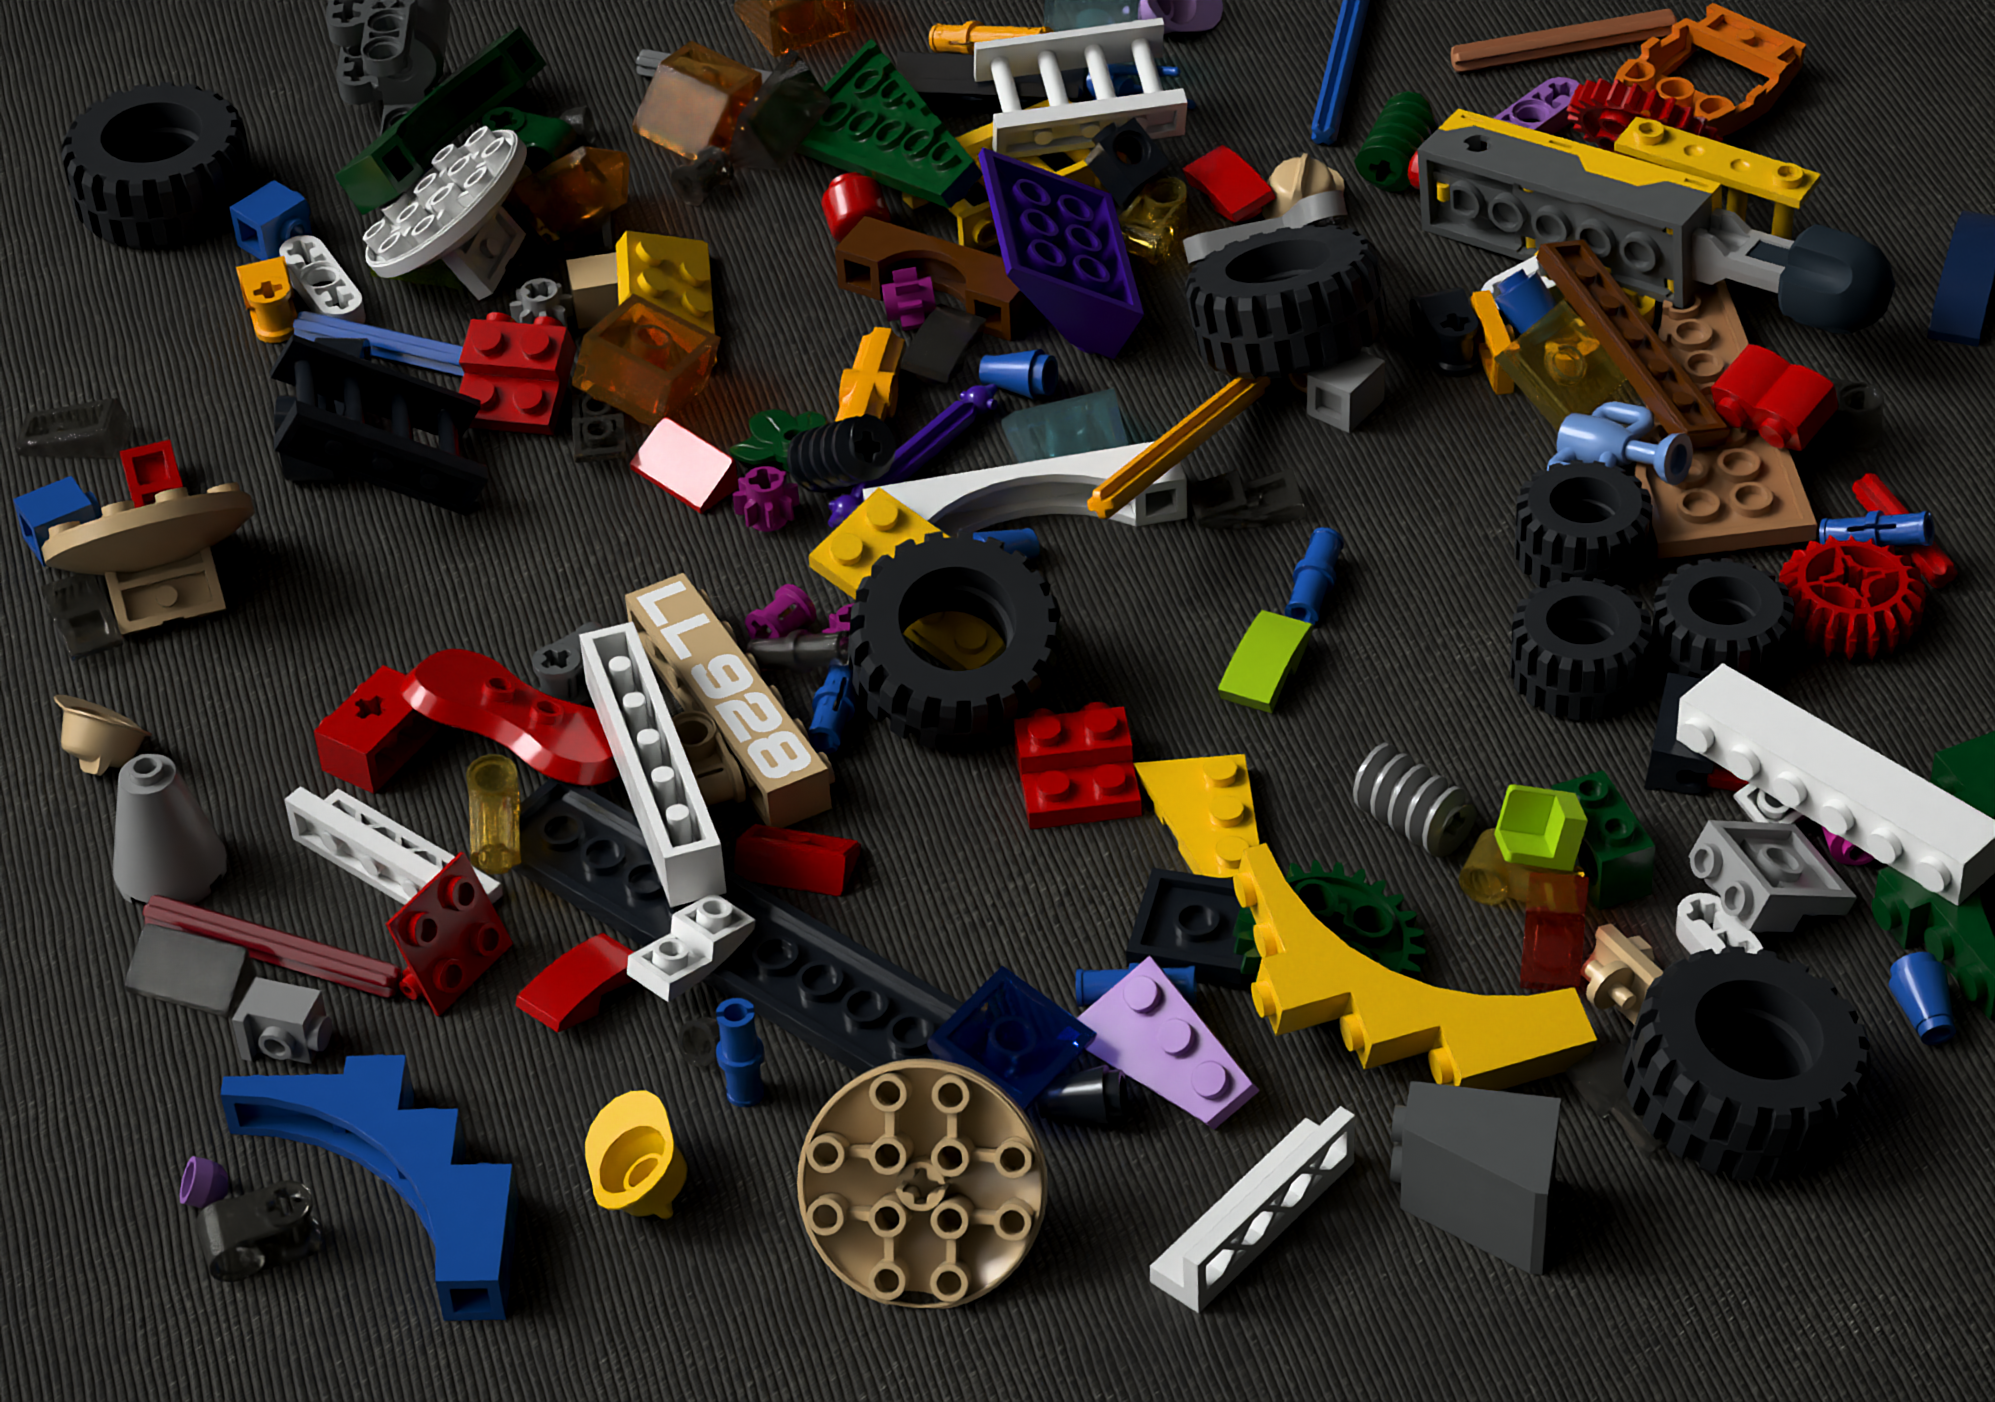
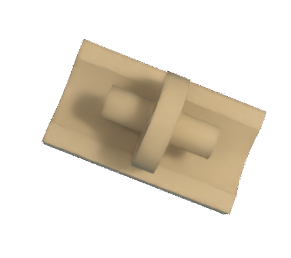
[1580,924,1663,1025]

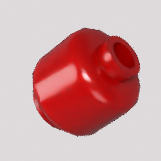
[821,172,891,243]

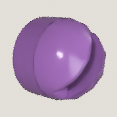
[180,1156,229,1208]

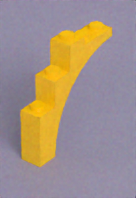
[1233,843,1597,1091]

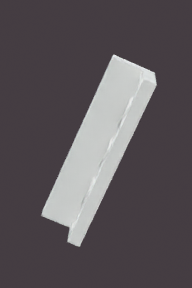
[284,786,503,905]
[1150,1106,1355,1313]

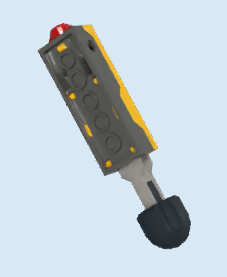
[1408,108,1895,334]

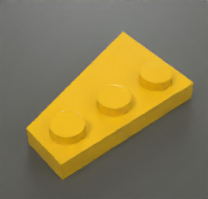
[1133,754,1260,880]

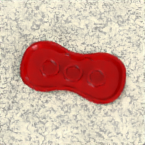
[400,649,620,786]

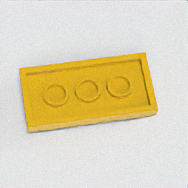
[809,487,1006,671]

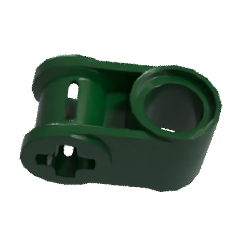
[482,107,578,180]

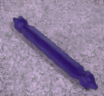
[828,384,998,528]

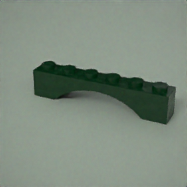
[334,26,547,215]

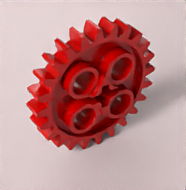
[1566,78,1723,169]

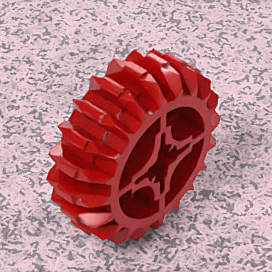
[1778,534,1926,662]

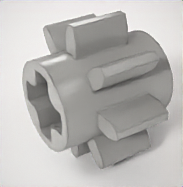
[509,278,574,328]

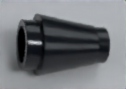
[1037,1065,1128,1125]

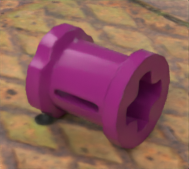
[745,584,817,654]

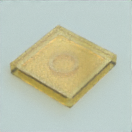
[1494,299,1627,432]

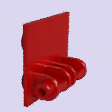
[385,852,513,1016]

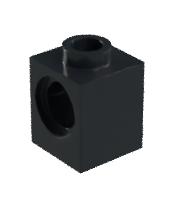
[1084,117,1170,206]

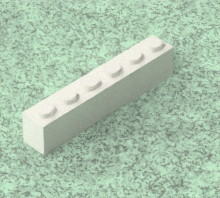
[579,622,727,907]
[1676,664,1995,906]

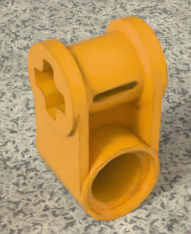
[236,256,297,343]

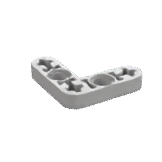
[1183,190,1348,266]

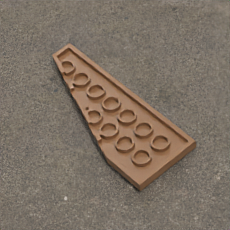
[1635,279,1817,559]

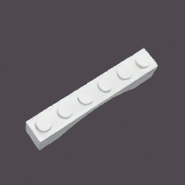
[863,441,1187,538]

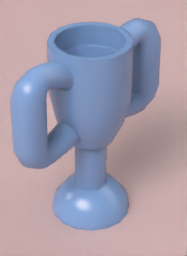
[1547,401,1693,485]

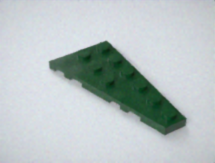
[777,38,983,209]

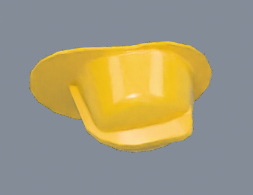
[585,1091,688,1220]

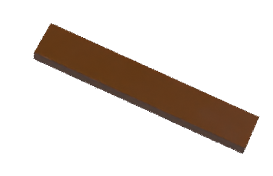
[1536,240,1730,448]

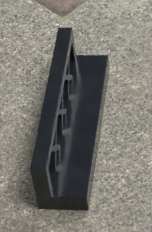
[897,52,1086,107]

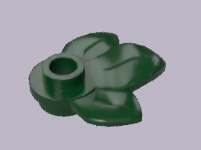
[729,409,827,472]

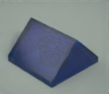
[927,965,1097,1112]

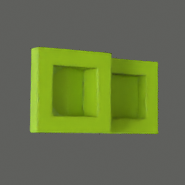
[1218,610,1314,713]

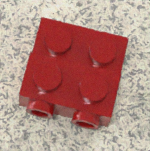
[459,312,577,435]
[1013,702,1142,829]

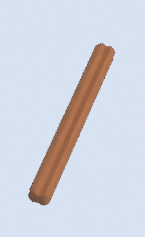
[1451,9,1677,73]

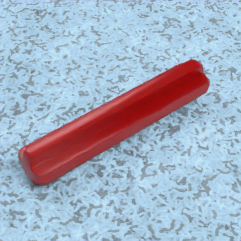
[1852,473,1957,589]

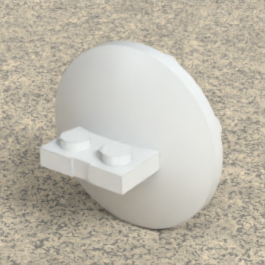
[363,126,527,300]

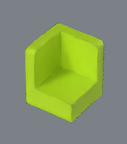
[1494,784,1588,872]

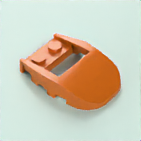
[1614,3,1807,137]

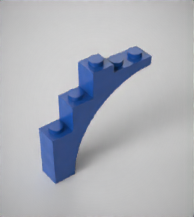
[220,1054,520,1321]

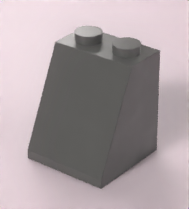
[1390,1081,1561,1275]

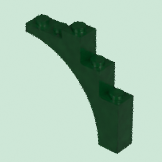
[1872,731,1995,1021]

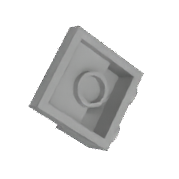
[1688,820,1857,933]

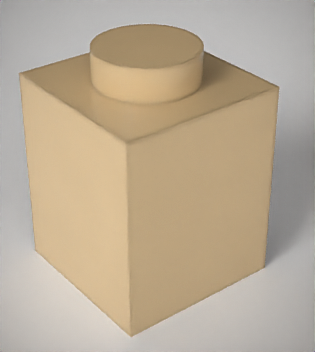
[566,252,636,329]

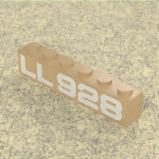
[625,573,835,828]

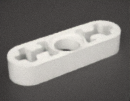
[279,235,366,323]

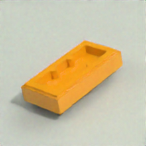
[1470,290,1516,395]

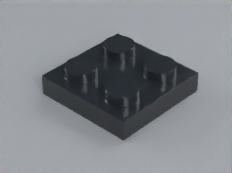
[1126,868,1244,985]

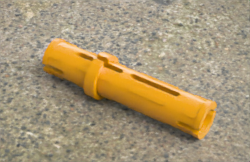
[929,21,1054,55]

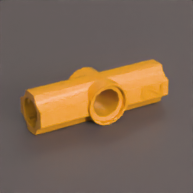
[835,327,906,422]

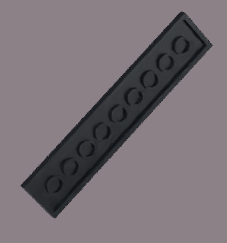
[481,778,996,1074]

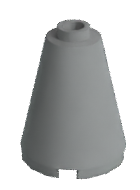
[113,754,227,904]

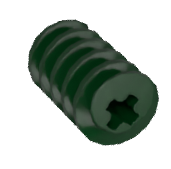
[1354,91,1439,192]

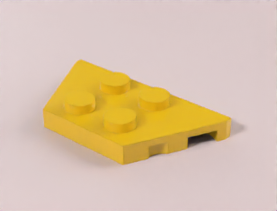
[616,230,717,375]

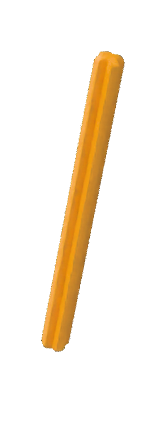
[1087,375,1271,519]

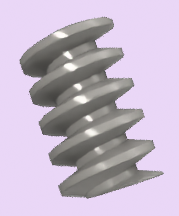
[1352,742,1477,858]

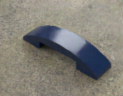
[1927,210,1995,347]

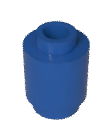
[1494,269,1566,348]

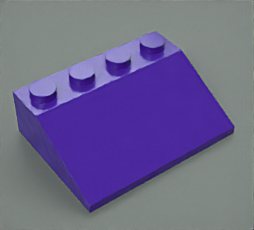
[978,147,1144,359]

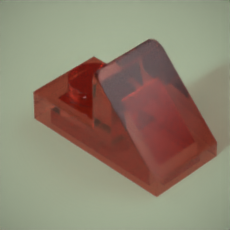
[1520,872,1589,993]

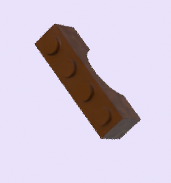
[835,216,1038,341]

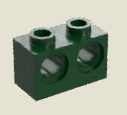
[1551,770,1655,910]

